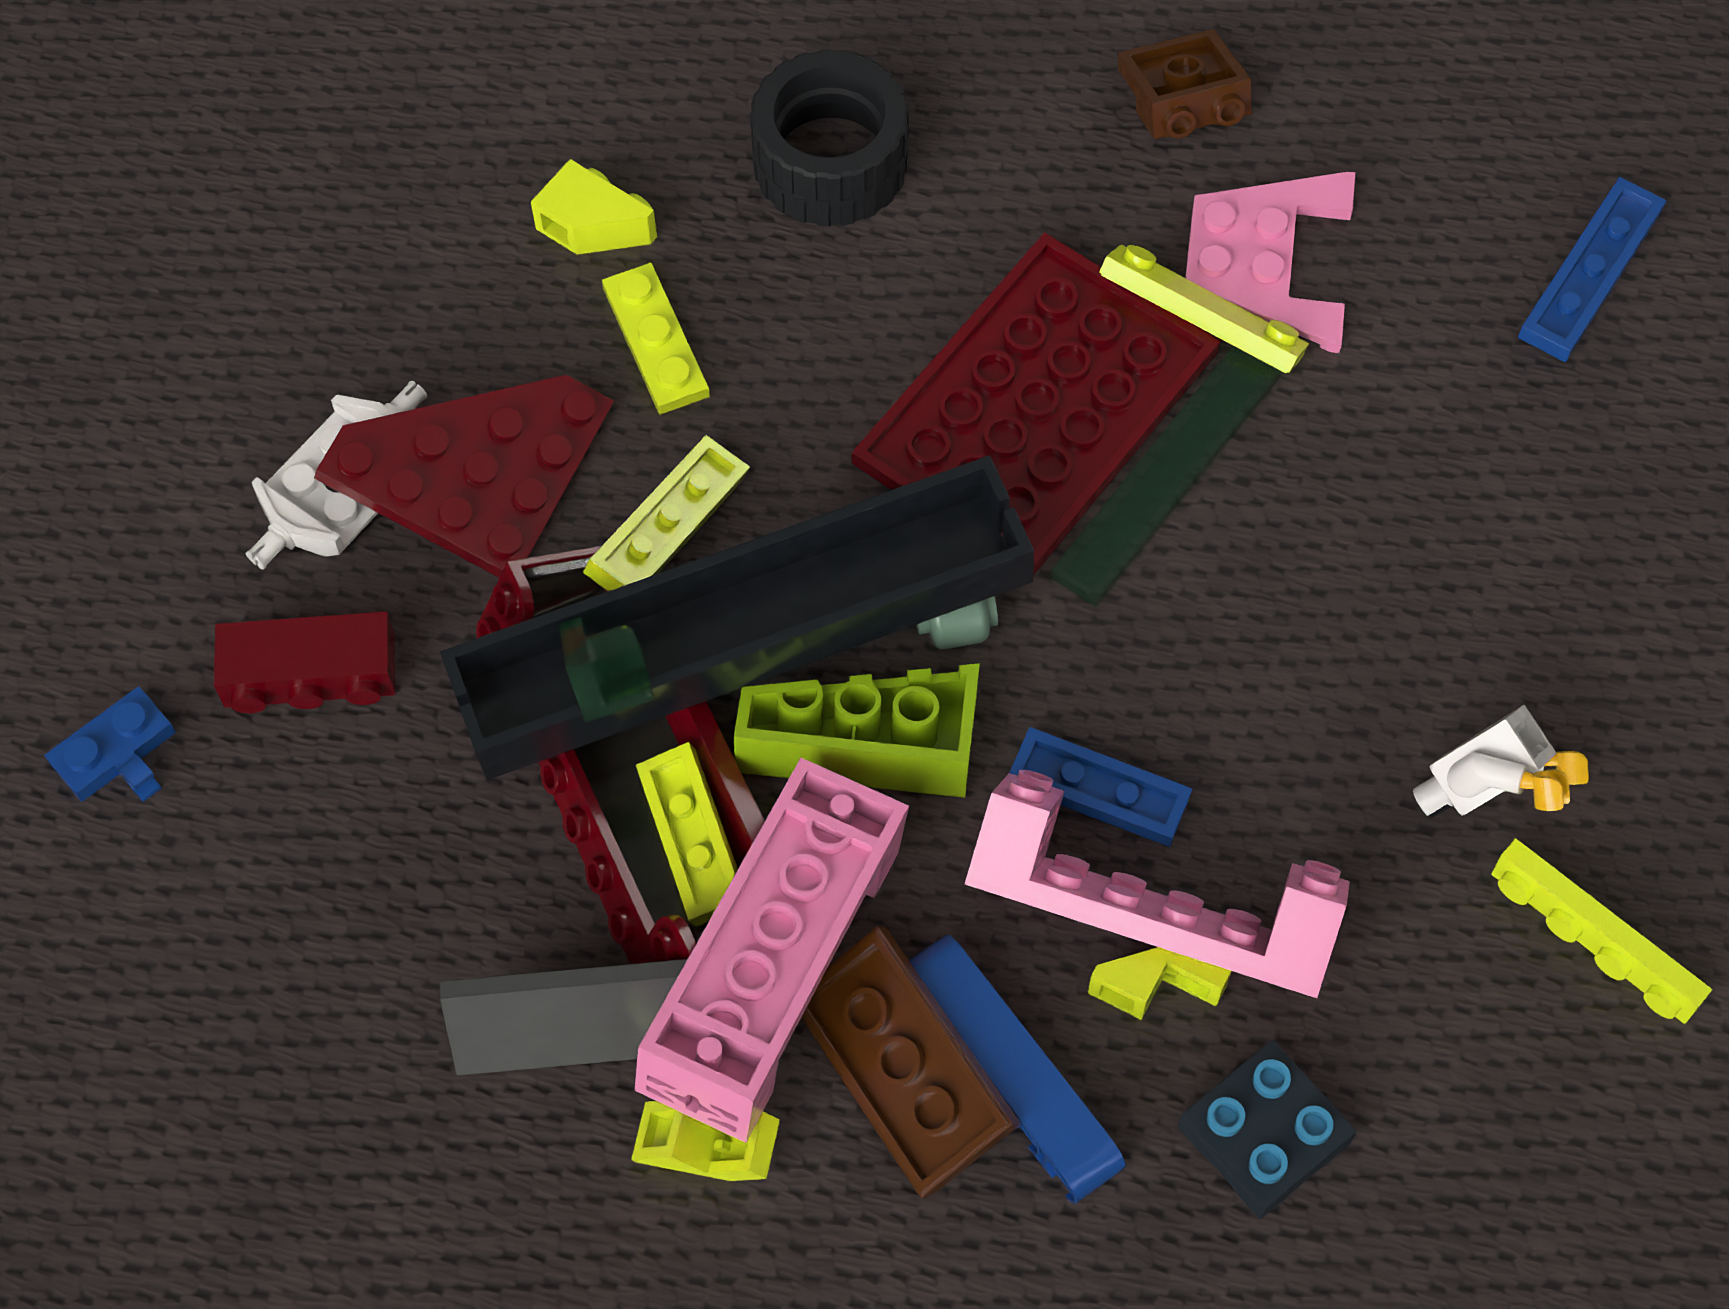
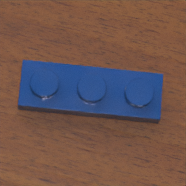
[1009,727,1192,847]

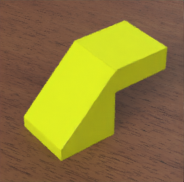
[1088,947,1232,1020]
[631,1101,780,1181]

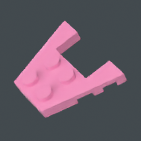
[1185,172,1356,353]

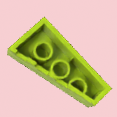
[734,663,980,798]

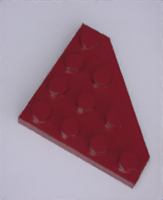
[314,375,614,578]

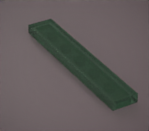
[1050,346,1282,607]

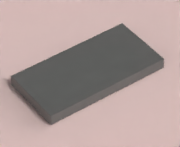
[440,959,688,1075]

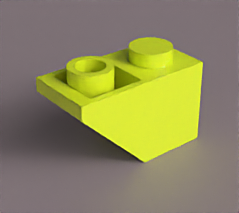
[531,159,657,255]

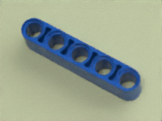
[909,934,1126,1204]

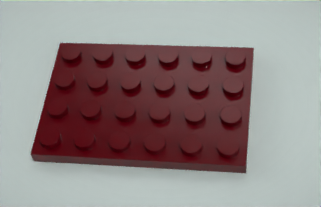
[851,232,1220,576]

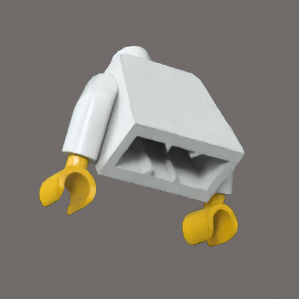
[1413,705,1589,818]

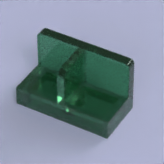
[559,617,654,722]

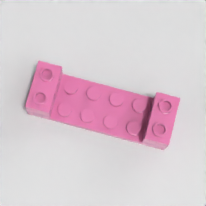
[635,758,909,1143]
[965,770,1350,998]

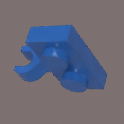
[44,686,176,802]

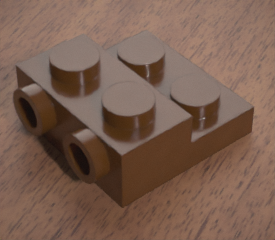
[1117,29,1252,139]

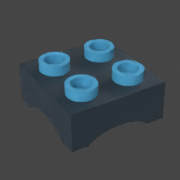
[1178,1040,1357,1220]

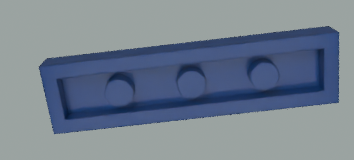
[1518,177,1667,363]

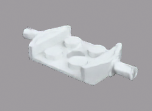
[246,381,428,570]

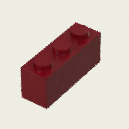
[214,611,396,713]

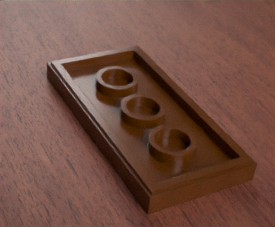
[801,926,1021,1198]

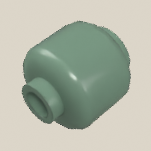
[916,597,998,650]

